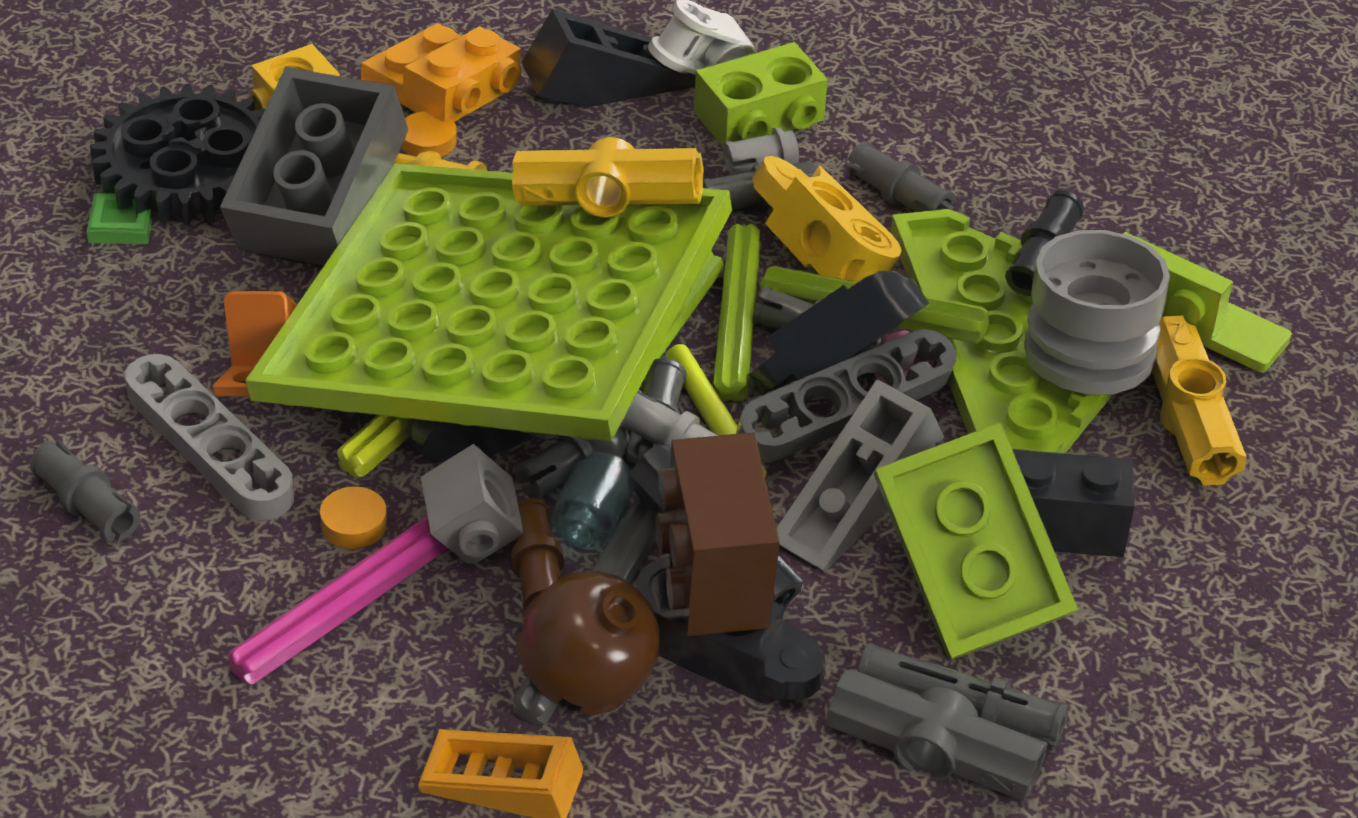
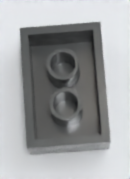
[220,67,409,266]

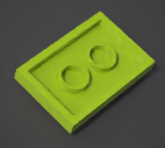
[874,422,1078,661]

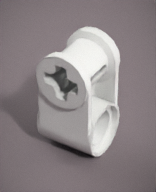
[648,0,758,75]

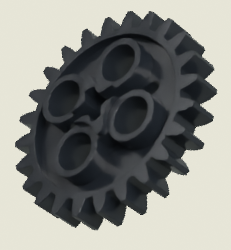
[90,84,266,225]

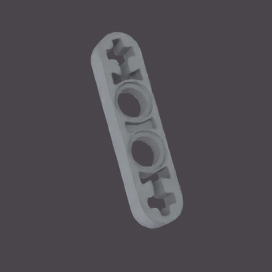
[125,354,294,520]

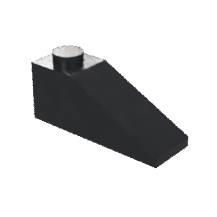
[521,9,696,108]

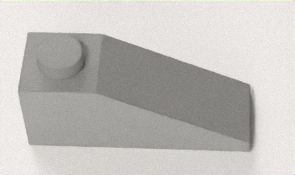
[777,379,944,572]

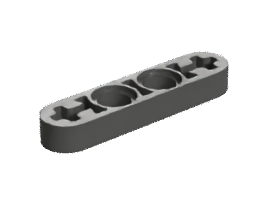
[736,329,956,463]

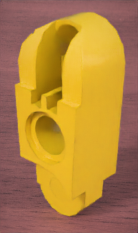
[752,156,902,282]

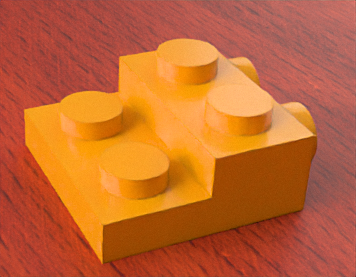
[361,23,521,122]

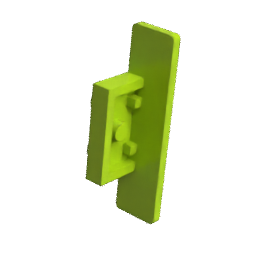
[1123,232,1292,373]

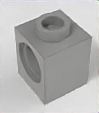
[421,444,523,564]

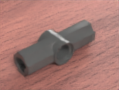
[826,669,1048,801]

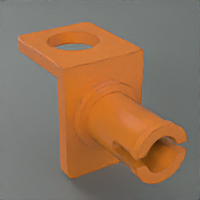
[212,291,297,396]

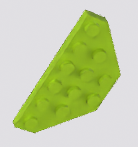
[890,209,1113,453]

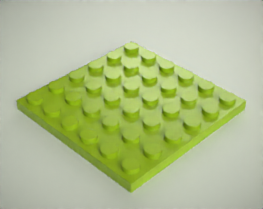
[245,163,732,441]

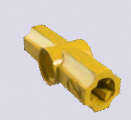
[512,137,704,218]
[1152,315,1246,486]

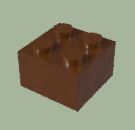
[656,432,780,636]

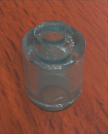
[551,452,633,548]

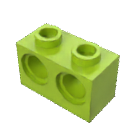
[694,42,828,147]

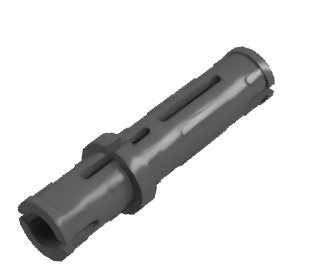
[858,643,1069,748]

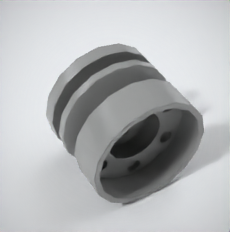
[1024,230,1170,394]

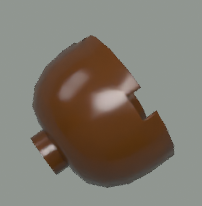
[517,571,659,716]

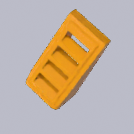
[418,729,583,818]

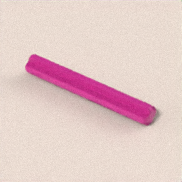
[228,517,448,685]

